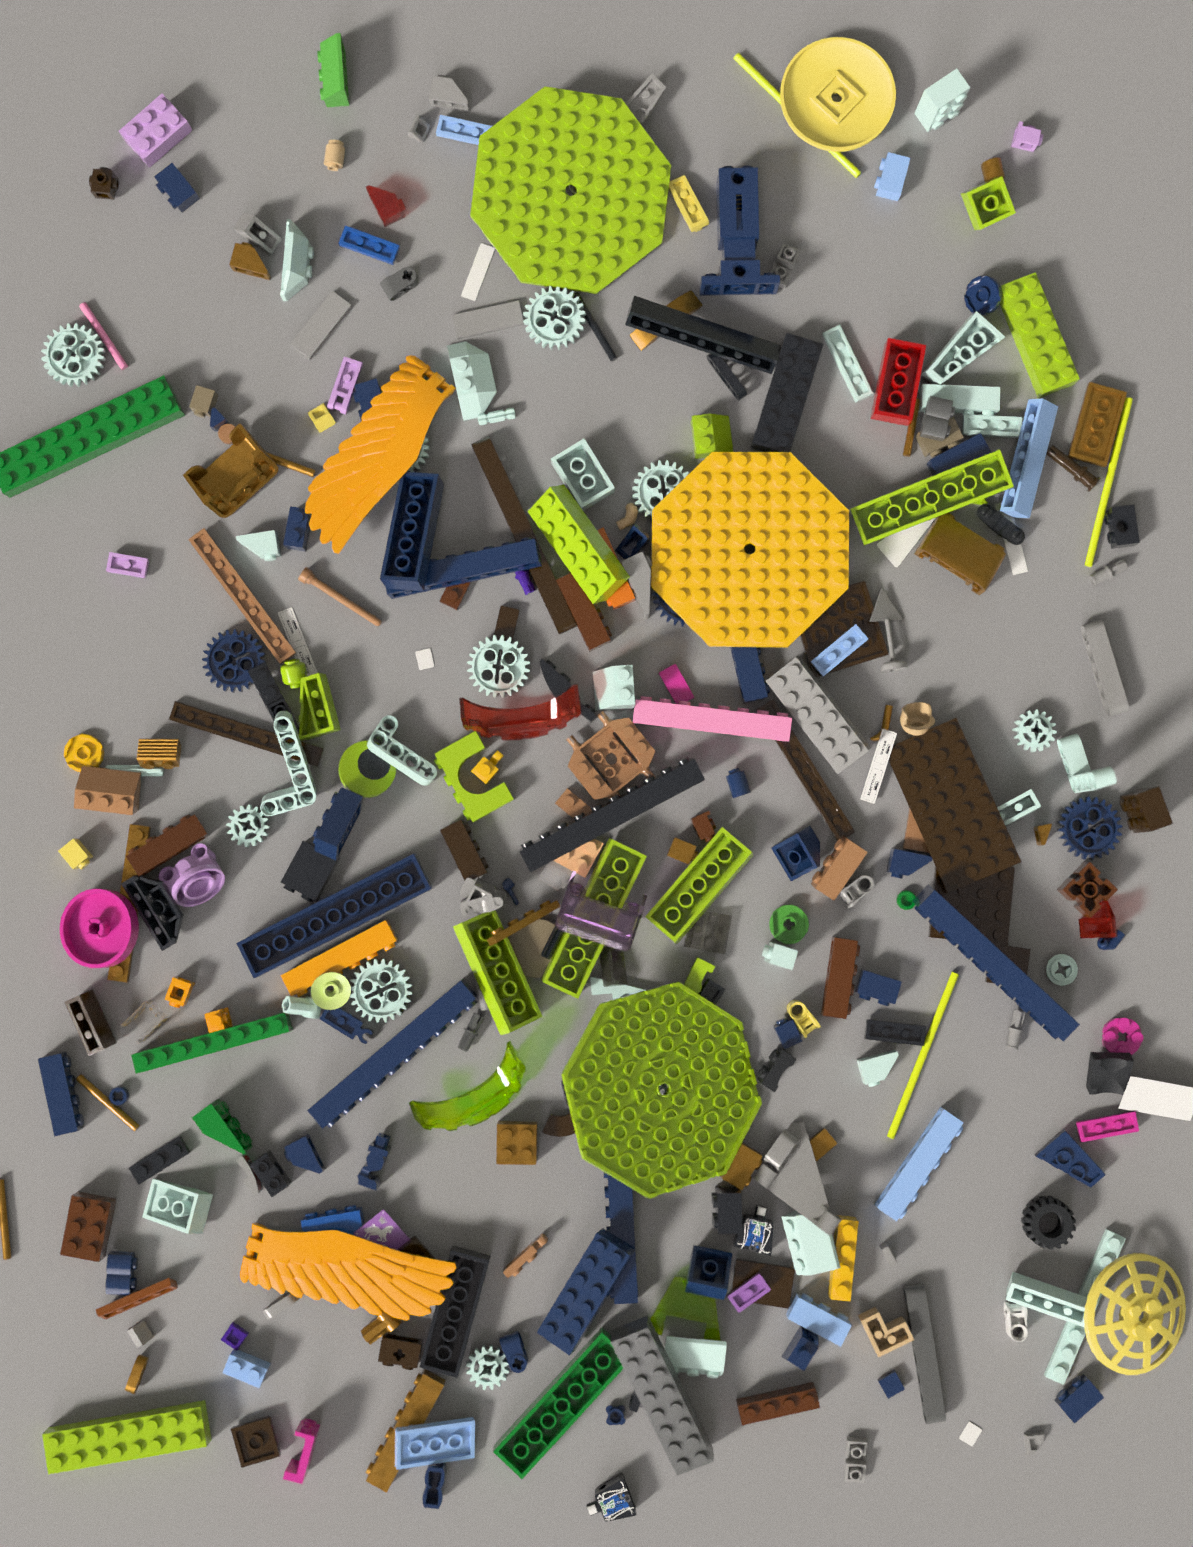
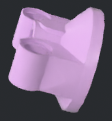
[159,843,225,907]

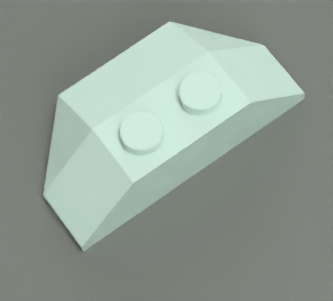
[280,219,314,301]
[447,342,497,421]

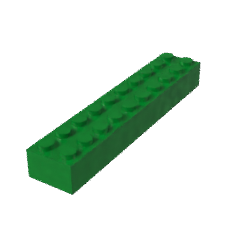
[0,375,185,498]

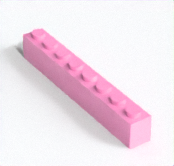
[633,696,792,742]

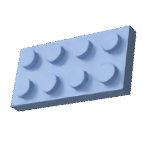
[395,1417,475,1470]

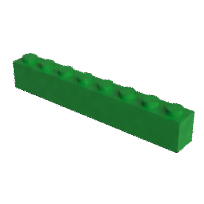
[131,1012,293,1074]

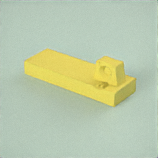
[669,175,709,232]

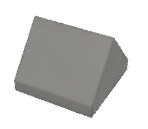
[408,114,431,143]
[127,1320,154,1348]

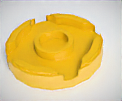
[64,734,104,772]

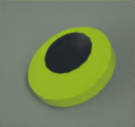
[338,741,396,798]

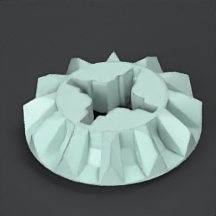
[1045,954,1078,986]

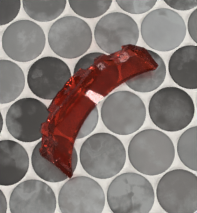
[459,684,581,740]

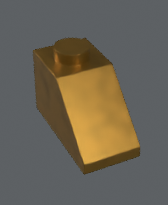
[229,242,271,280]

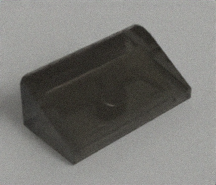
[600,946,628,987]

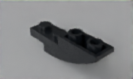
[540,659,596,723]
[247,662,299,741]

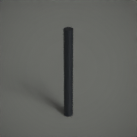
[573,292,617,362]

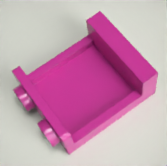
[283,1419,320,1484]

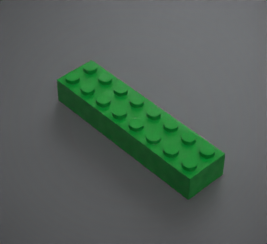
[493,1327,624,1479]

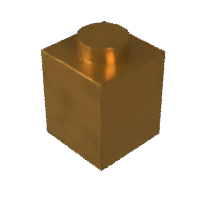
[667,837,698,865]

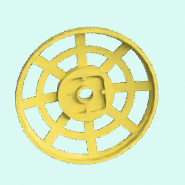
[1084,1253,1186,1375]

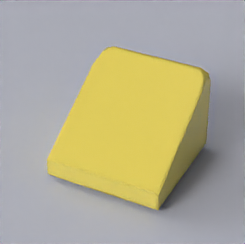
[308,403,336,433]

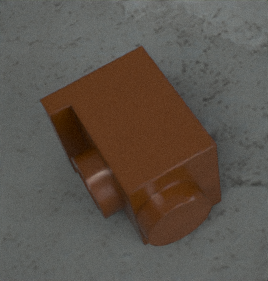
[690,811,717,842]

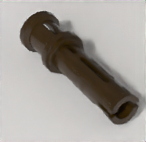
[1046,445,1101,492]

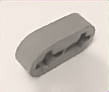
[263,1292,300,1319]

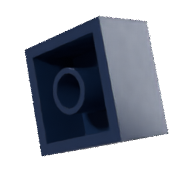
[685,1245,733,1300]

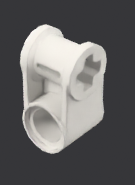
[1004,1302,1028,1342]

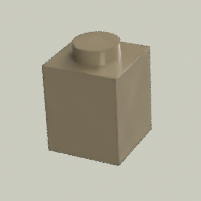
[189,385,219,418]

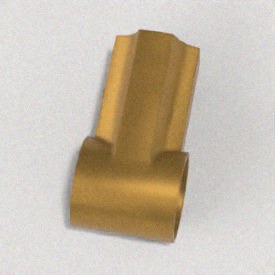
[360,1312,403,1345]

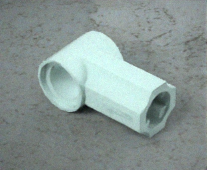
[282,996,321,1019]

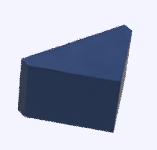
[615,524,650,559]

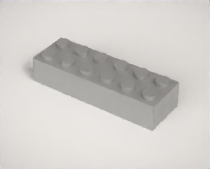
[766,655,871,774]

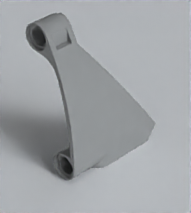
[753,1122,842,1236]

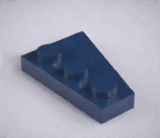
[1034,1129,1106,1187]

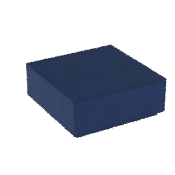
[877,1370,905,1399]

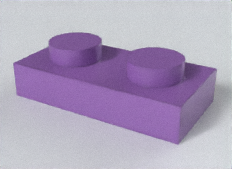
[727,1272,771,1313]

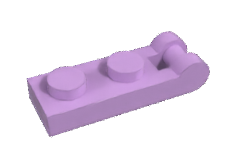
[327,357,363,415]

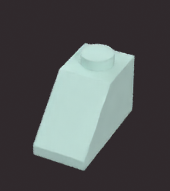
[236,530,281,561]
[857,1050,899,1087]

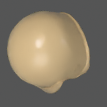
[900,702,935,736]

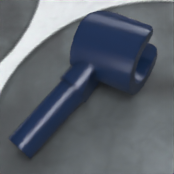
[502,877,519,905]

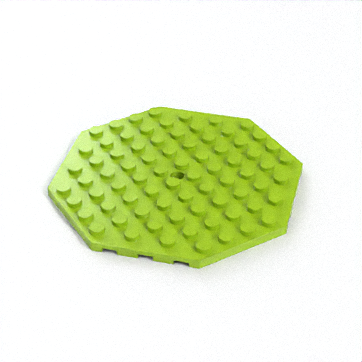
[470,86,671,294]
[561,982,762,1199]

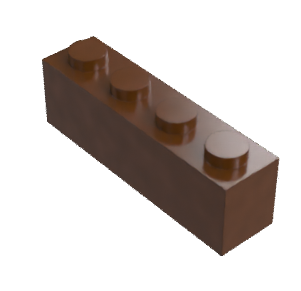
[556,573,612,652]
[126,814,208,876]
[821,937,860,1019]
[736,1382,820,1426]

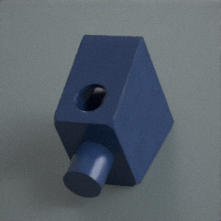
[781,1326,819,1371]

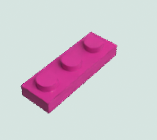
[1076,1111,1139,1142]

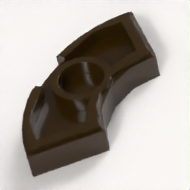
[542,1113,575,1137]

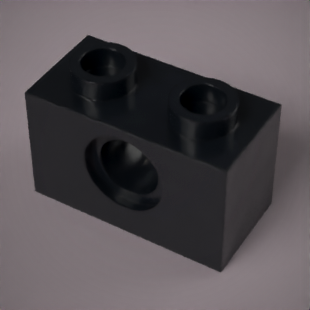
[1104,504,1140,549]
[250,1150,292,1197]

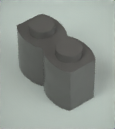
[919,396,955,442]

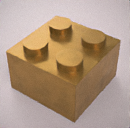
[496,1121,537,1165]

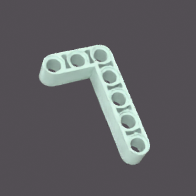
[260,711,317,816]
[1057,733,1116,793]

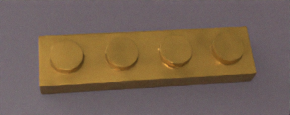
[487,900,561,946]

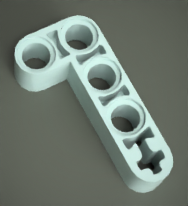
[367,715,437,786]

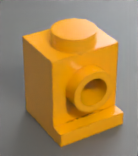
[164,976,195,1008]
[204,1007,233,1033]

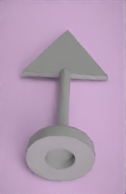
[870,589,908,673]

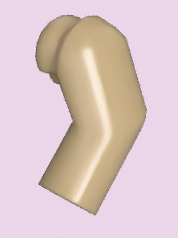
[616,503,638,530]

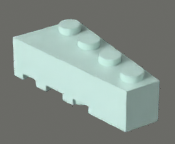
[921,311,1005,385]

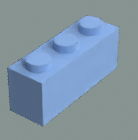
[786,1293,852,1346]

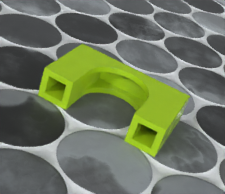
[434,731,514,823]

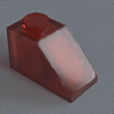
[366,185,406,227]

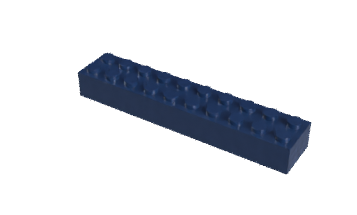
[236,854,433,979]
[913,884,1080,1042]
[307,978,478,1129]

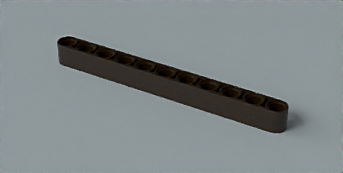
[471,436,577,635]

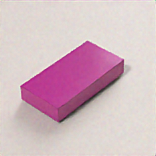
[658,663,694,704]

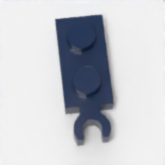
[320,1008,374,1044]

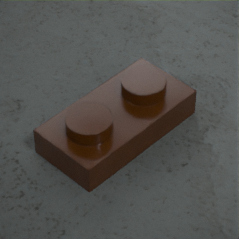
[439,582,471,610]

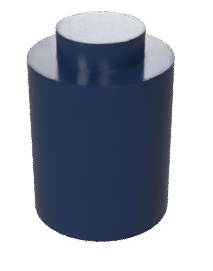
[726,768,751,798]

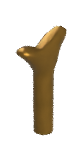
[870,705,893,741]

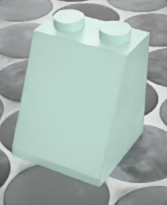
[593,665,635,711]

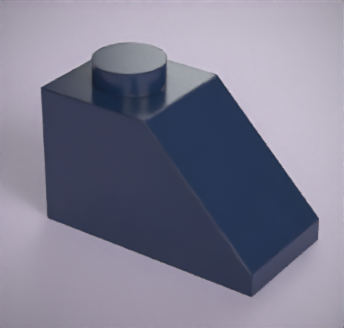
[886,849,932,879]
[284,1134,326,1174]

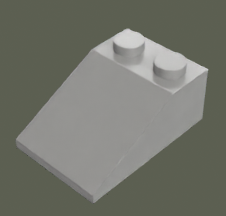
[621,552,652,620]

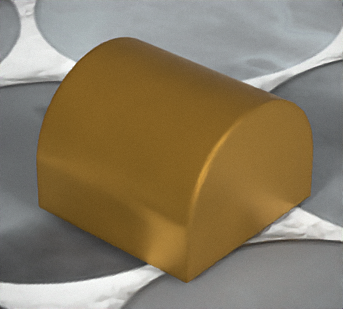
[981,157,1005,182]

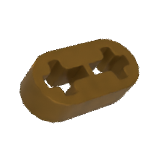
[125,1354,149,1394]

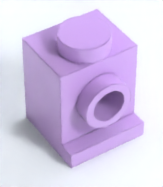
[1011,121,1043,152]

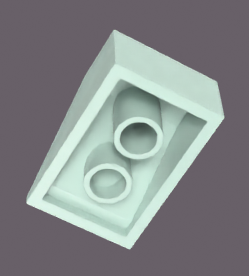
[142,1178,213,1234]

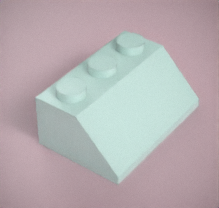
[782,1211,841,1275]
[664,1336,727,1378]

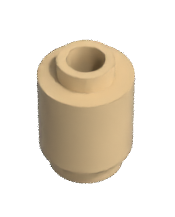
[324,140,345,171]

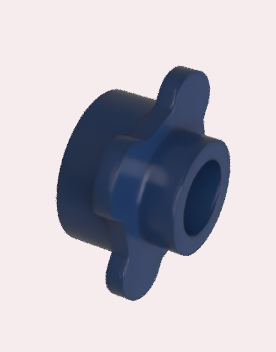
[606,1405,626,1425]

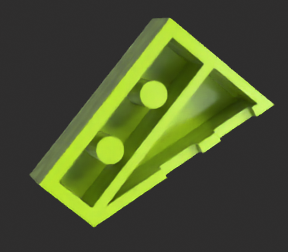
[298,673,341,741]

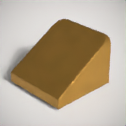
[1033,823,1052,846]

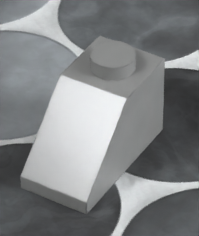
[429,75,469,111]
[233,213,282,255]

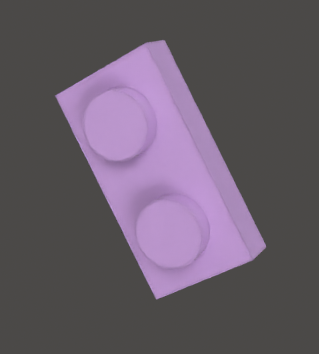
[106,552,149,579]

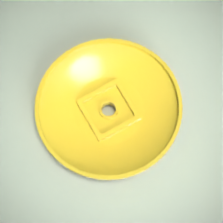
[780,37,896,152]

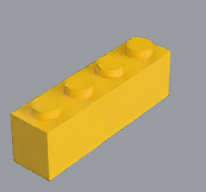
[828,1215,859,1302]

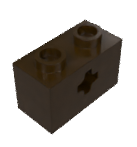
[378,1333,423,1370]

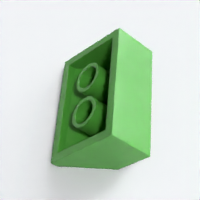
[317,33,349,107]

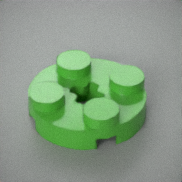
[769,905,809,944]

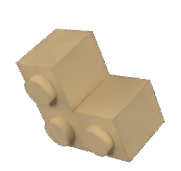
[858,1307,914,1357]

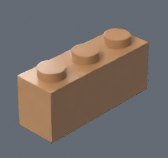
[811,836,868,901]

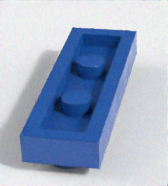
[338,226,400,265]

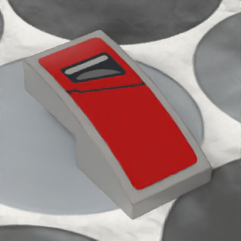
[236,1153,262,1196]

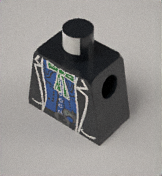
[733,1205,774,1256]
[587,1473,637,1522]

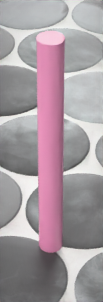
[79,302,128,370]

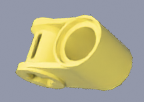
[787,1000,821,1038]

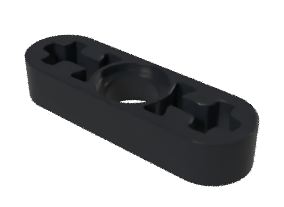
[706,354,747,401]

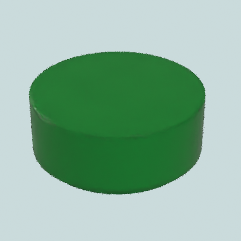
[896,890,916,910]

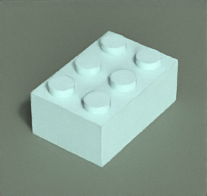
[915,69,970,132]
[551,439,615,511]

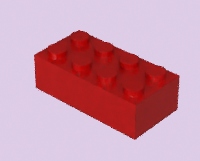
[870,338,926,426]

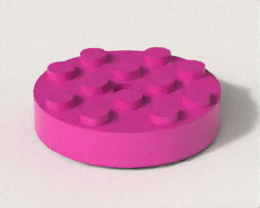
[60,889,139,968]

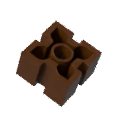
[1057,862,1118,918]

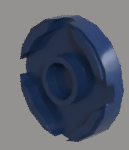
[964,276,1002,315]

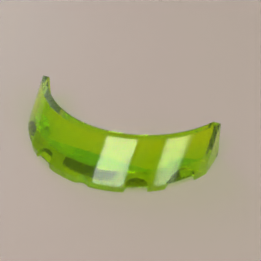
[409,1041,526,1131]

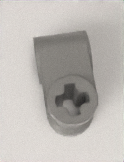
[838,875,874,909]

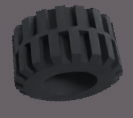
[1021,1195,1076,1250]

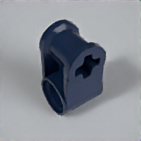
[499,1331,528,1373]

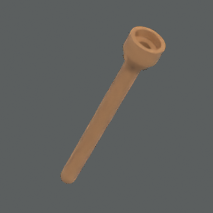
[298,567,381,626]

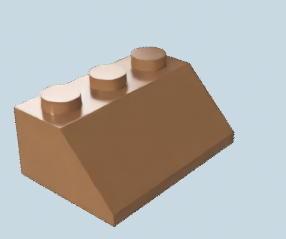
[74,765,141,815]

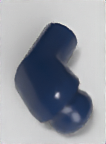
[1097,930,1125,950]

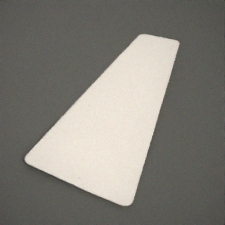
[877,518,935,567]

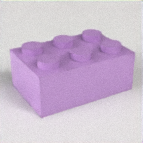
[119,94,192,168]

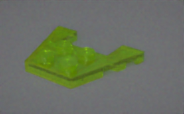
[650,1275,721,1341]

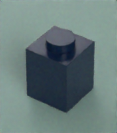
[773,1017,802,1049]

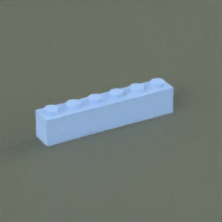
[1000,398,1058,518]
[874,1107,963,1221]

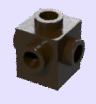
[89,167,119,200]

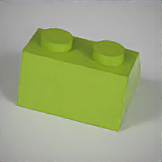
[691,414,733,459]

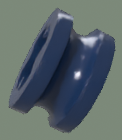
[109,1086,129,1105]

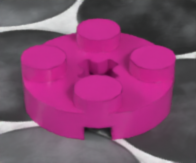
[1102,1017,1144,1055]

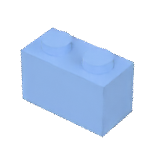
[874,152,910,201]
[222,1349,271,1388]

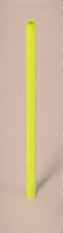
[734,53,861,178]
[1085,398,1133,567]
[887,972,959,1139]

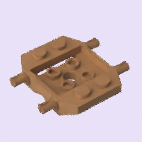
[566,711,656,800]

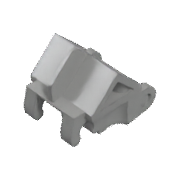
[460,877,507,916]

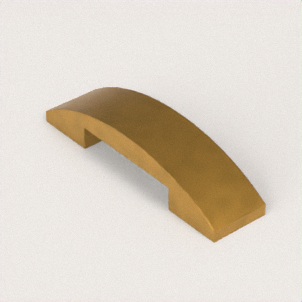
[630,290,703,351]

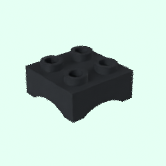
[757,1047,797,1093]
[1086,1052,1134,1095]

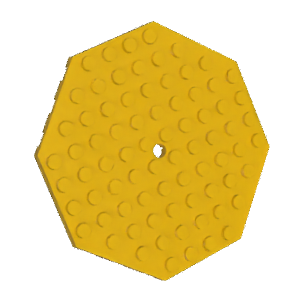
[651,452,849,648]

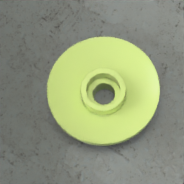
[311,972,351,1010]

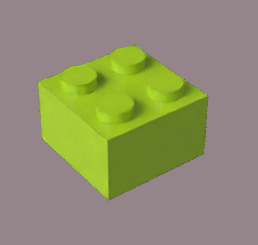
[961,176,1016,230]

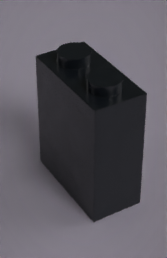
[281,841,340,902]

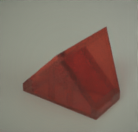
[1078,901,1117,939]

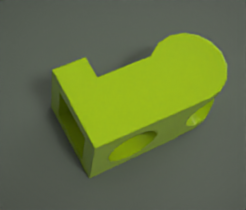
[684,957,715,994]

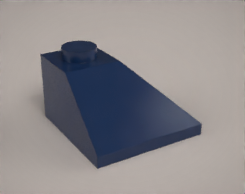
[771,826,820,881]

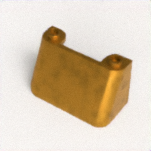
[183,423,278,518]
[914,513,1006,595]

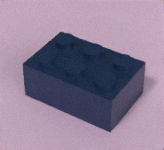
[313,787,363,860]

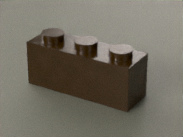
[440,820,489,881]
[64,989,117,1056]

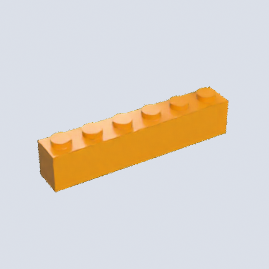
[280,920,398,997]

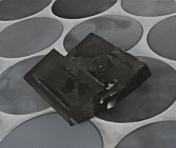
[684,911,732,954]

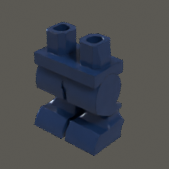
[357,1133,392,1190]

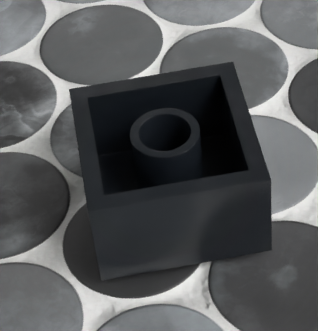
[711,1186,742,1234]

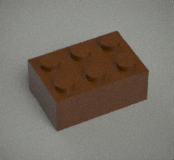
[60,1191,116,1262]

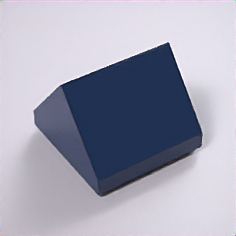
[210,408,229,432]

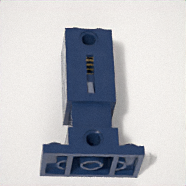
[699,165,780,296]

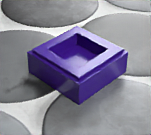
[221,1322,249,1351]

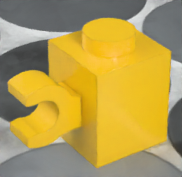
[471,750,504,785]

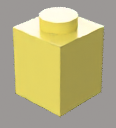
[58,838,93,870]

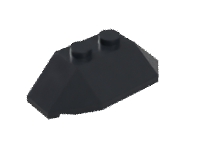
[121,875,184,951]

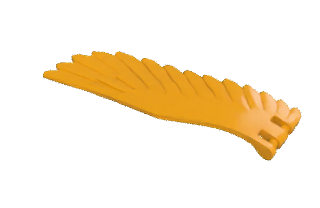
[305,355,456,554]
[240,1222,457,1321]

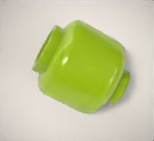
[280,659,307,688]

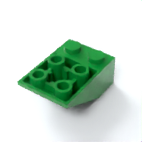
[192,1099,253,1154]

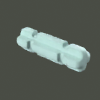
[477,407,516,425]

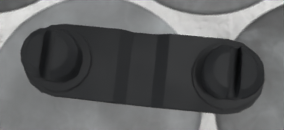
[977,504,1025,545]

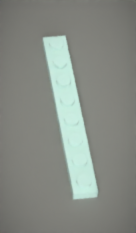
[1044,1229,1126,1385]

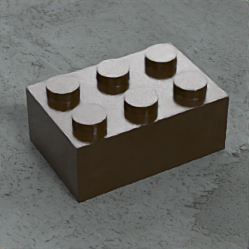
[1120,786,1173,833]

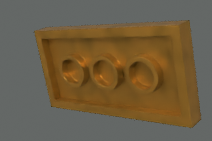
[1068,382,1127,468]

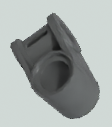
[380,267,418,301]

